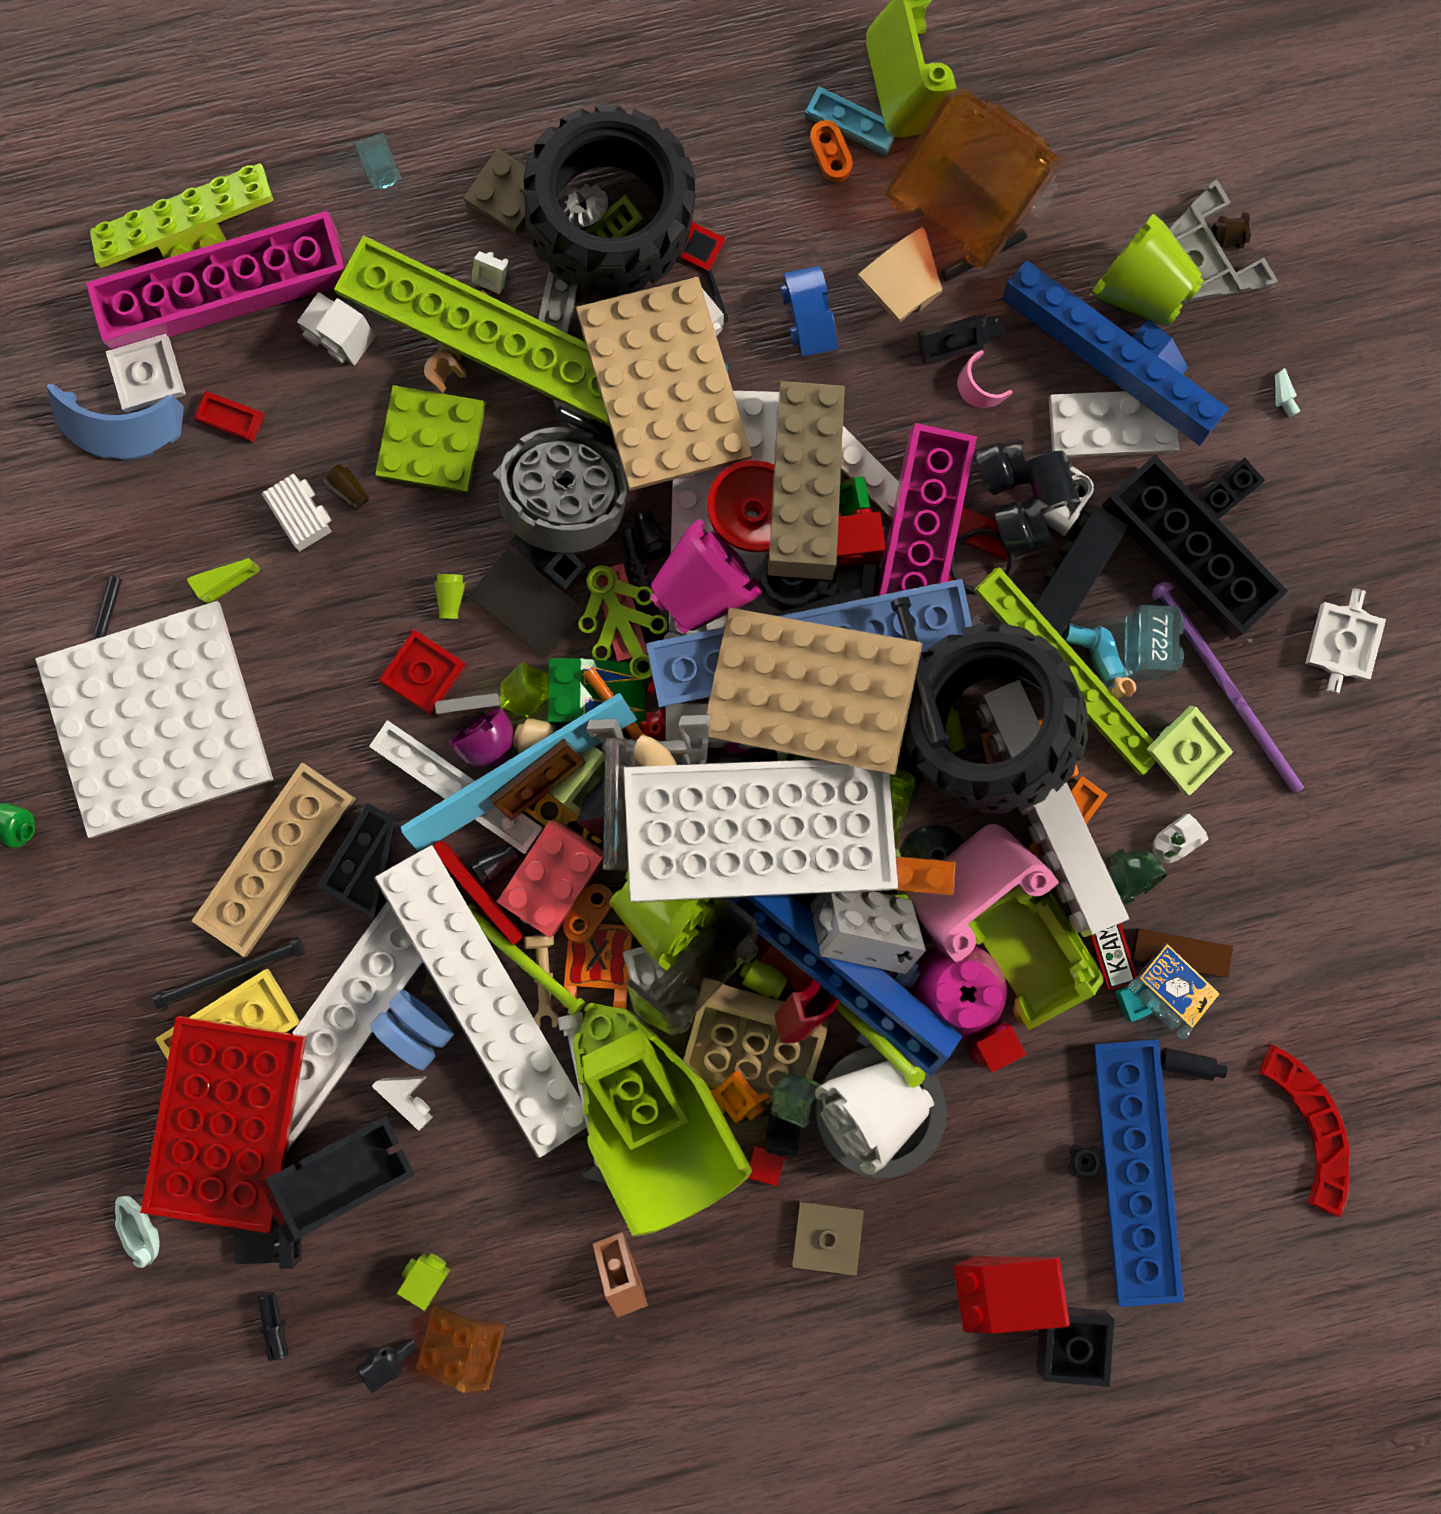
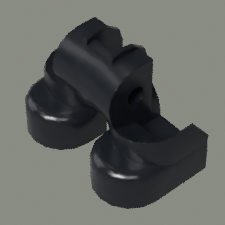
[976,439,1081,557]

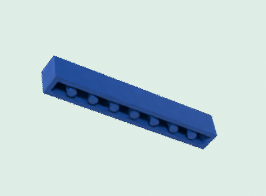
[1002,260,1229,446]
[726,895,962,1076]

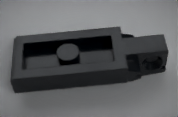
[918,315,1005,364]

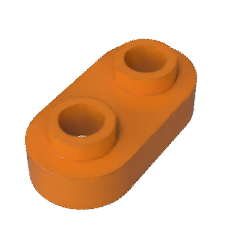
[810,120,853,182]
[563,884,613,944]

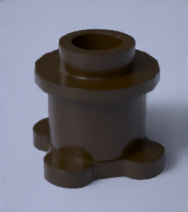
[1212,212,1251,249]

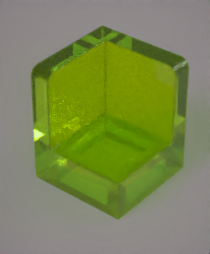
[500,662,549,717]

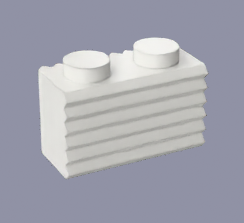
[262,474,332,551]

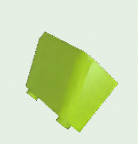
[866,0,957,137]
[968,884,1103,1031]

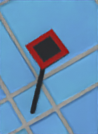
[680,222,728,322]

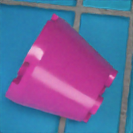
[650,519,763,634]
[910,946,1007,1040]

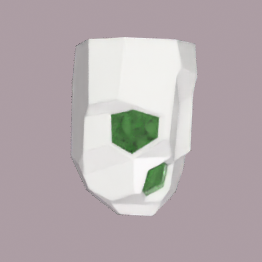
[1152,814,1208,863]

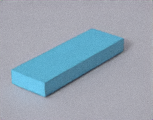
[804,86,896,156]

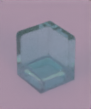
[771,1072,821,1127]

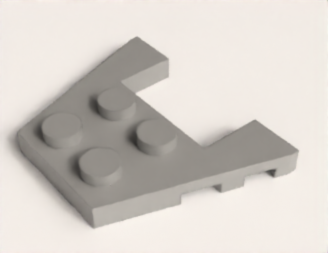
[1169,179,1278,304]
[586,715,711,767]

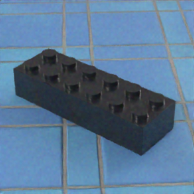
[1101,454,1288,640]

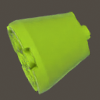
[1091,214,1204,327]
[609,870,722,971]

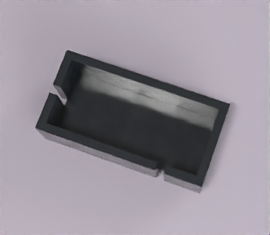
[260,1117,415,1243]

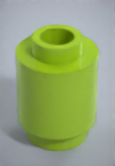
[739,956,788,999]

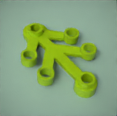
[578,565,669,679]

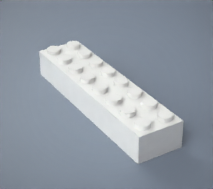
[976,680,1130,937]

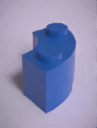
[780,266,838,357]

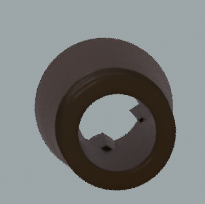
[322,464,370,510]

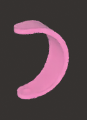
[957,350,1013,408]

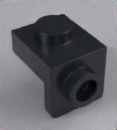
[766,1102,802,1156]

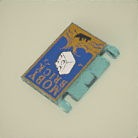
[1128,943,1221,1040]

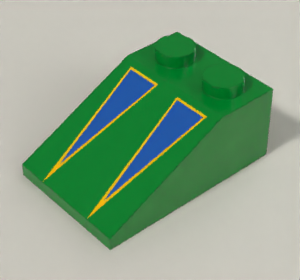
[548,658,646,726]

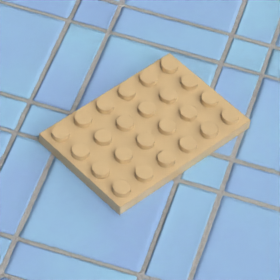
[576,277,752,491]
[706,608,922,775]

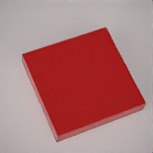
[378,629,467,716]

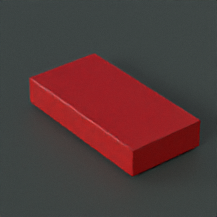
[193,391,265,443]

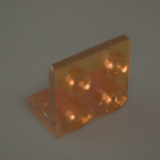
[417,1305,506,1393]

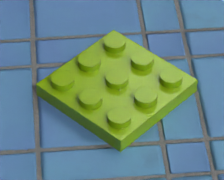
[375,385,486,494]

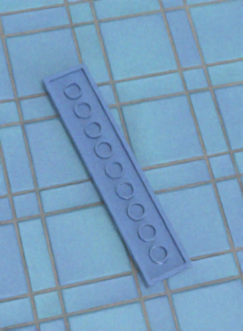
[646,579,972,708]

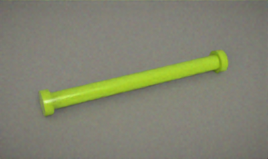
[468,904,586,1017]
[836,1002,925,1088]

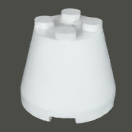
[815,1061,934,1175]

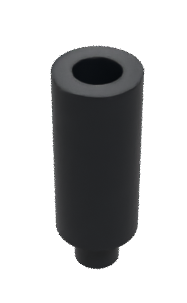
[1160,1048,1227,1081]

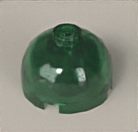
[1106,849,1168,906]

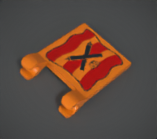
[562,922,633,1010]

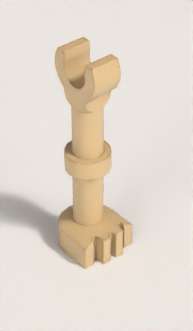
[524,933,559,1028]

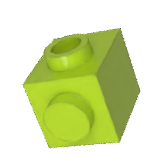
[397,1253,450,1311]

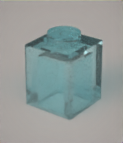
[354,132,402,189]

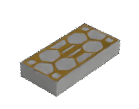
[435,693,503,717]

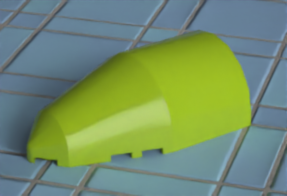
[573,1003,752,1236]

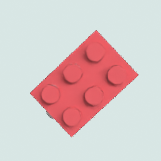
[497,819,608,938]

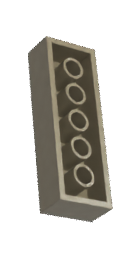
[767,381,845,580]

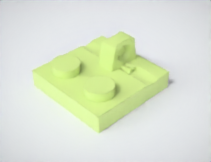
[1146,706,1233,796]

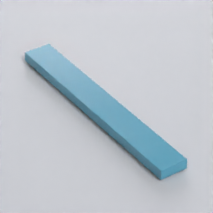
[401,693,637,852]

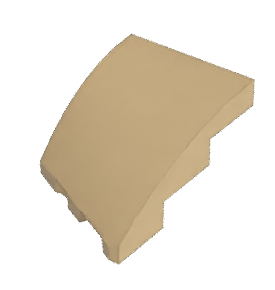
[857,227,942,324]

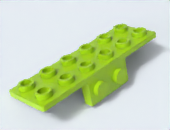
[90,163,274,268]

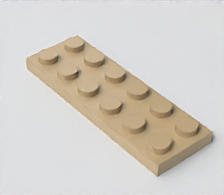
[192,763,356,957]

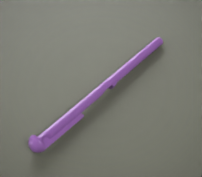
[1152,582,1304,794]

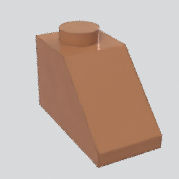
[592,1232,648,1318]

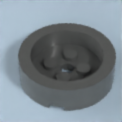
[498,427,628,553]
[814,1043,947,1178]

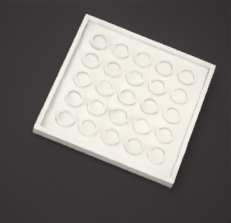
[36,601,273,838]

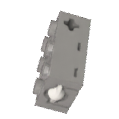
[810,891,926,974]

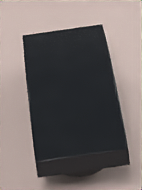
[1197,457,1265,519]

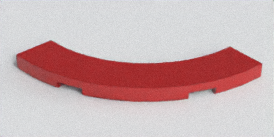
[1258,1044,1350,1218]

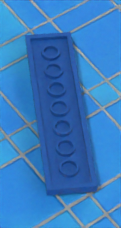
[1092,1039,1184,1307]

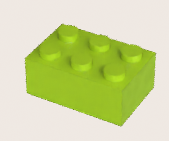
[583,1029,689,1150]

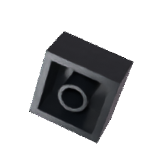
[1037,1307,1115,1387]

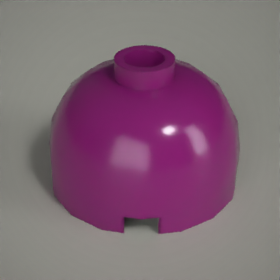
[449,708,514,767]

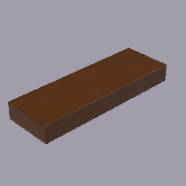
[489,738,586,821]
[1132,928,1233,978]

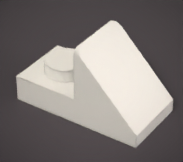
[372,1076,433,1130]

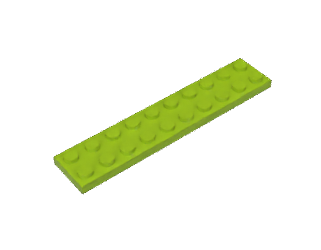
[334,235,610,426]

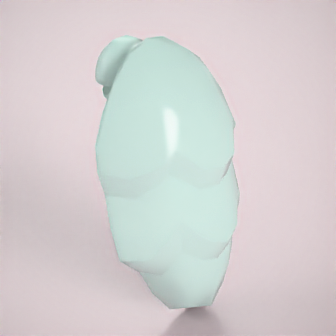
[115,1196,160,1268]

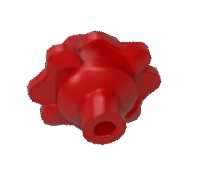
[640,709,666,742]

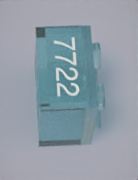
[1125,605,1184,679]

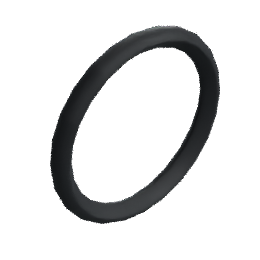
[949,528,1014,594]

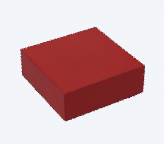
[748,1144,785,1186]

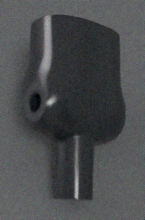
[356,1339,418,1393]

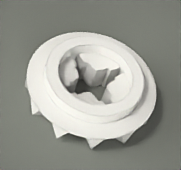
[560,184,608,228]

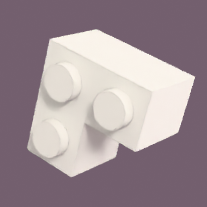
[297,292,376,366]

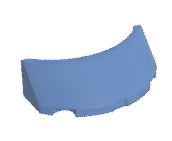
[47,384,184,461]

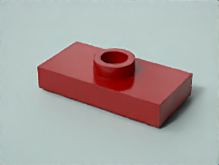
[956,508,1008,561]

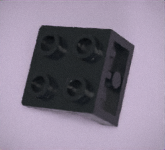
[235,1214,302,1269]

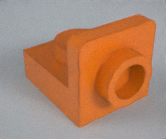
[712,1070,770,1123]

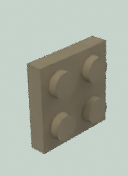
[464,148,526,234]

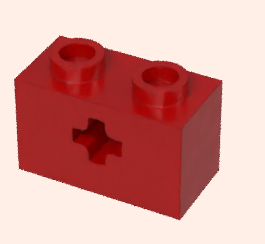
[966,1021,1026,1073]

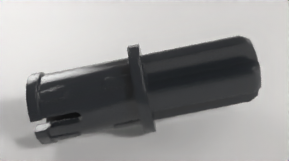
[258,1292,289,1361]

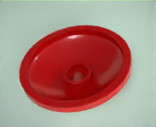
[707,460,774,552]

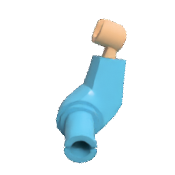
[1062,623,1136,699]

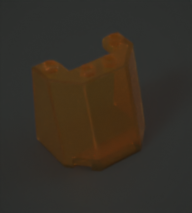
[884,88,1064,268]

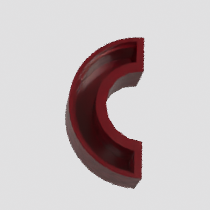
[752,931,840,1043]

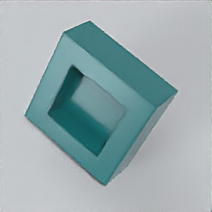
[1115,980,1159,1022]

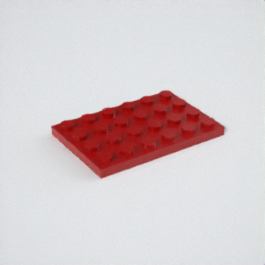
[140,1016,307,1233]

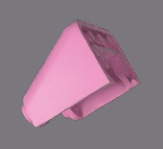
[904,824,1059,962]

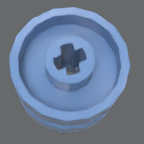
[370,989,454,1070]

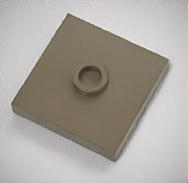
[792,1200,864,1276]

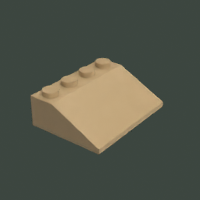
[683,980,829,1110]

